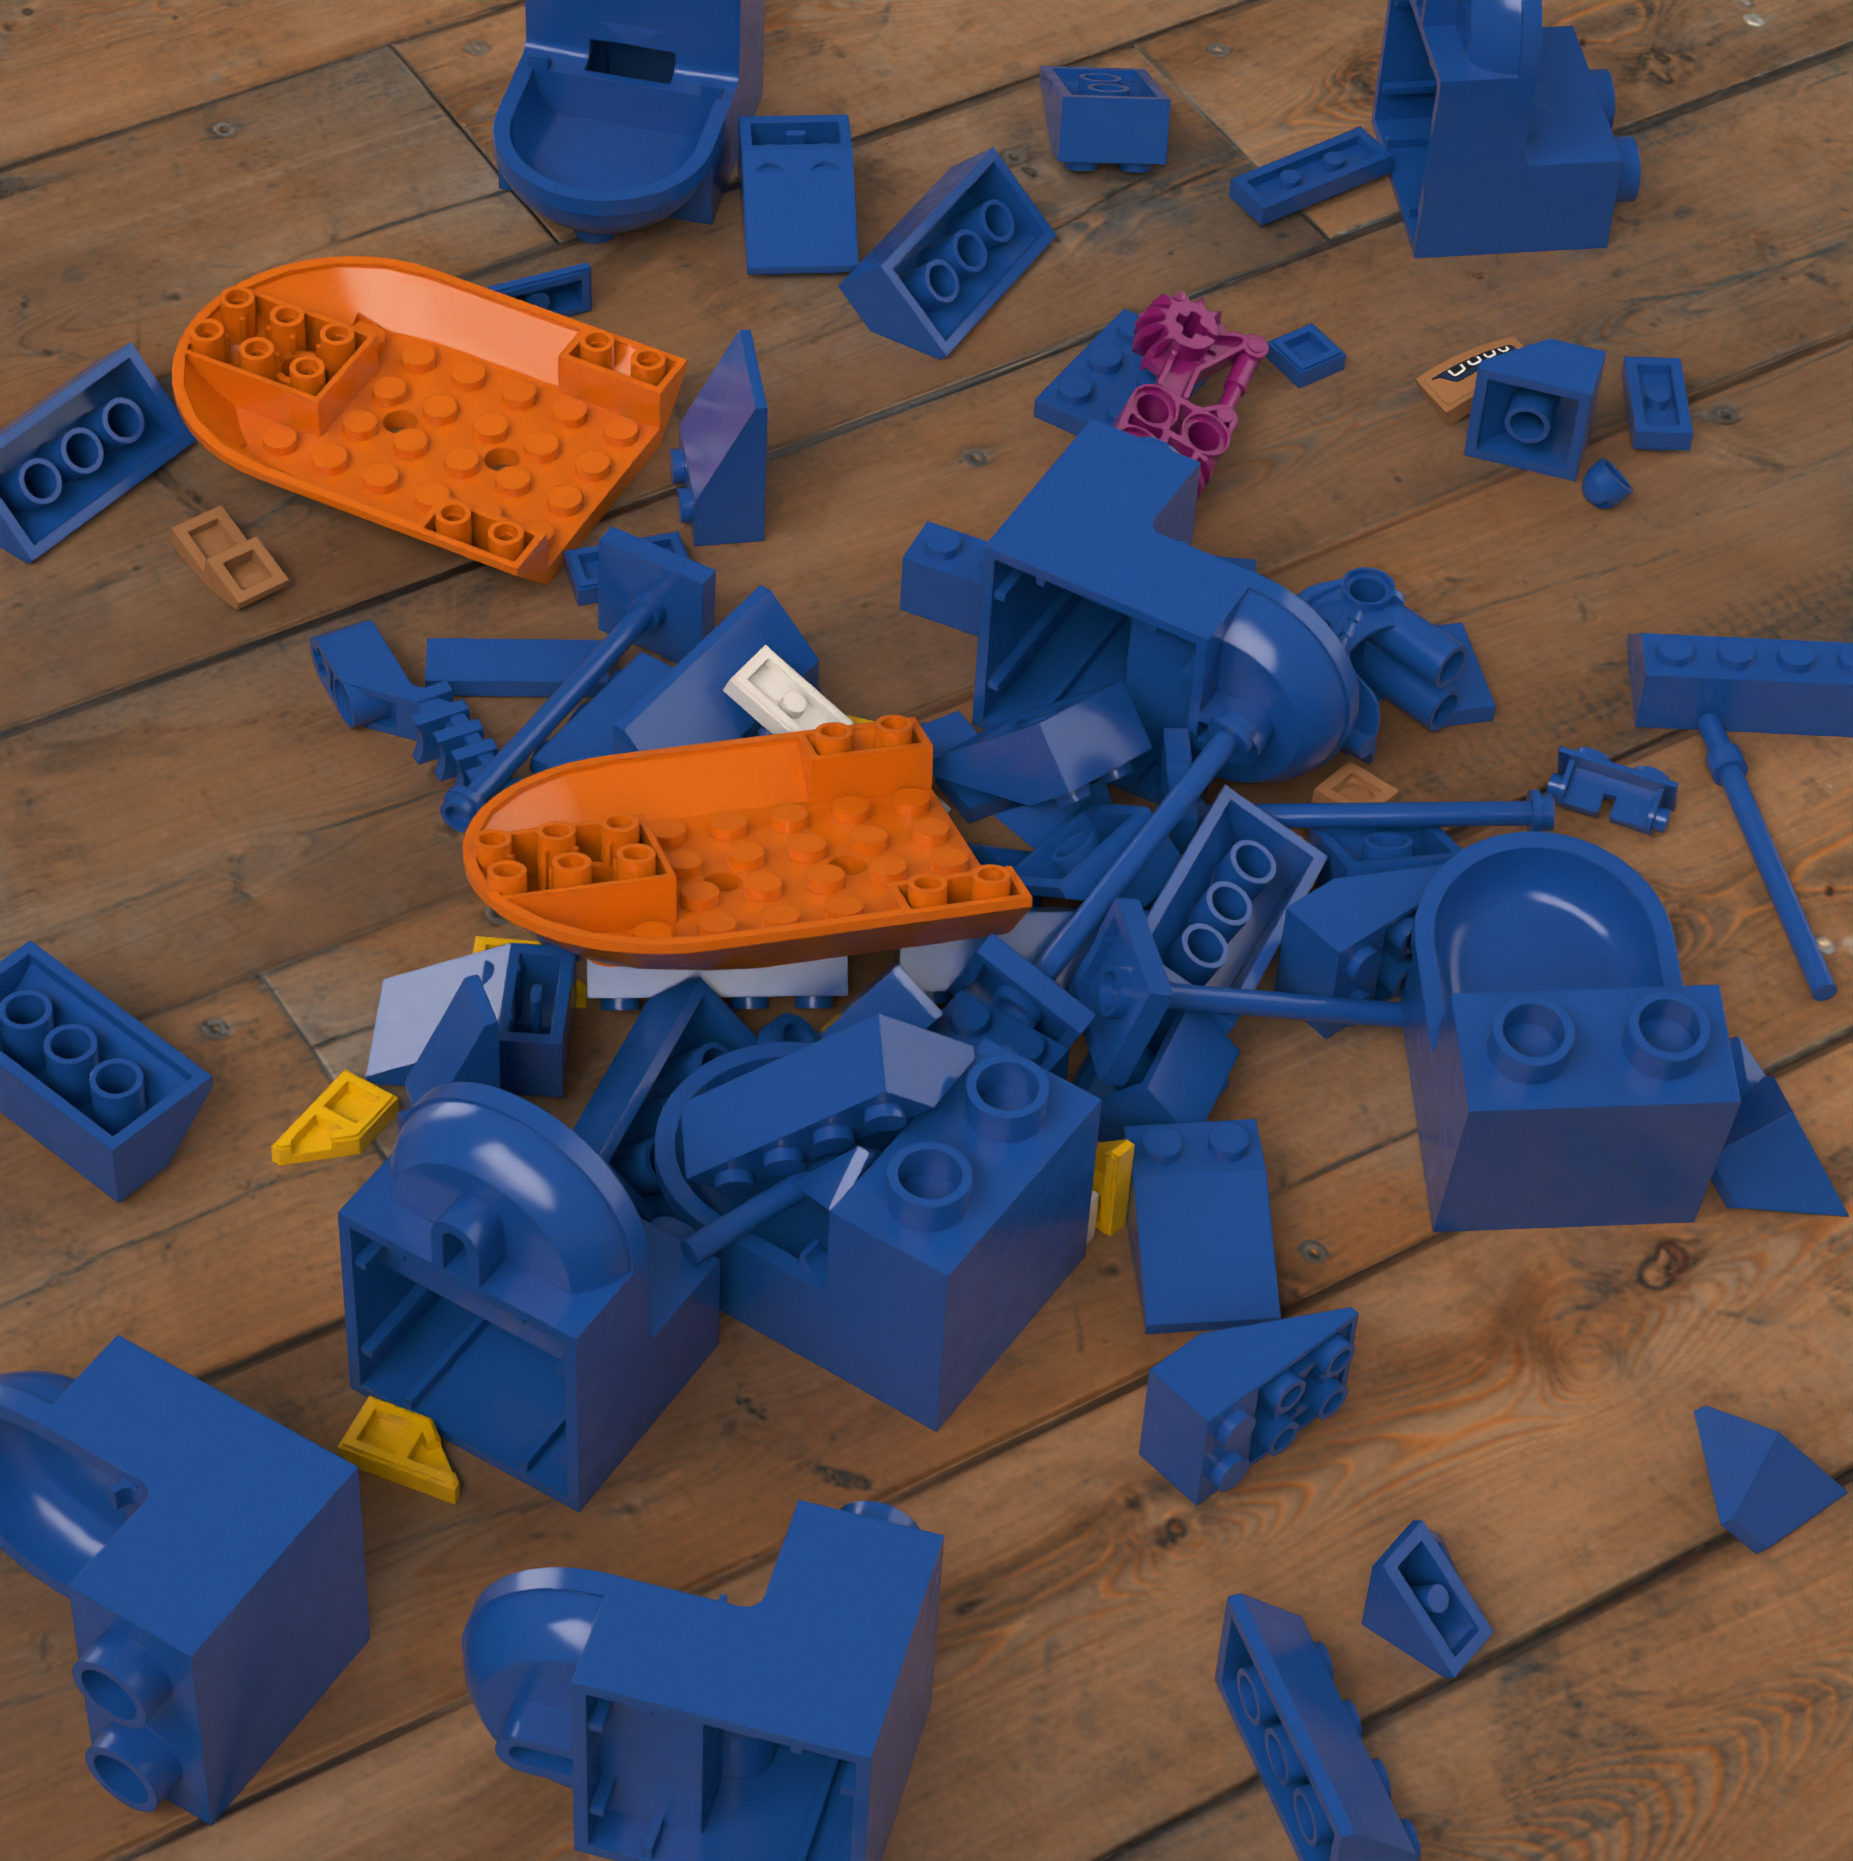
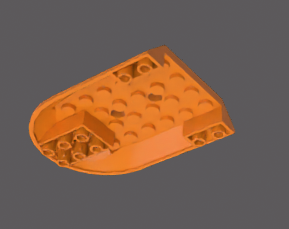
[172,256,688,585]
[463,715,1033,970]

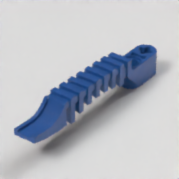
[310,619,579,962]

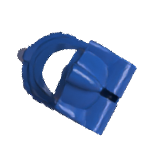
[1296,567,1468,764]

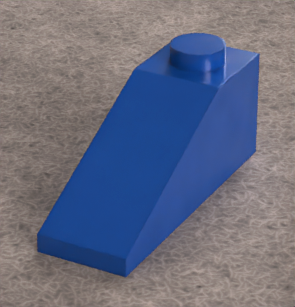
[397,974,501,1128]

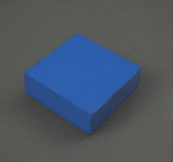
[1265,323,1346,389]

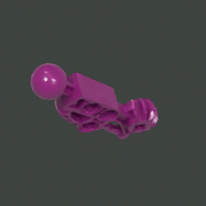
[1111,290,1269,500]

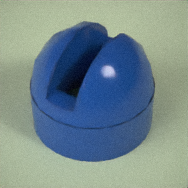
[1581,457,1633,509]

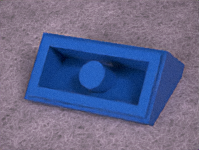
[485,262,592,317]

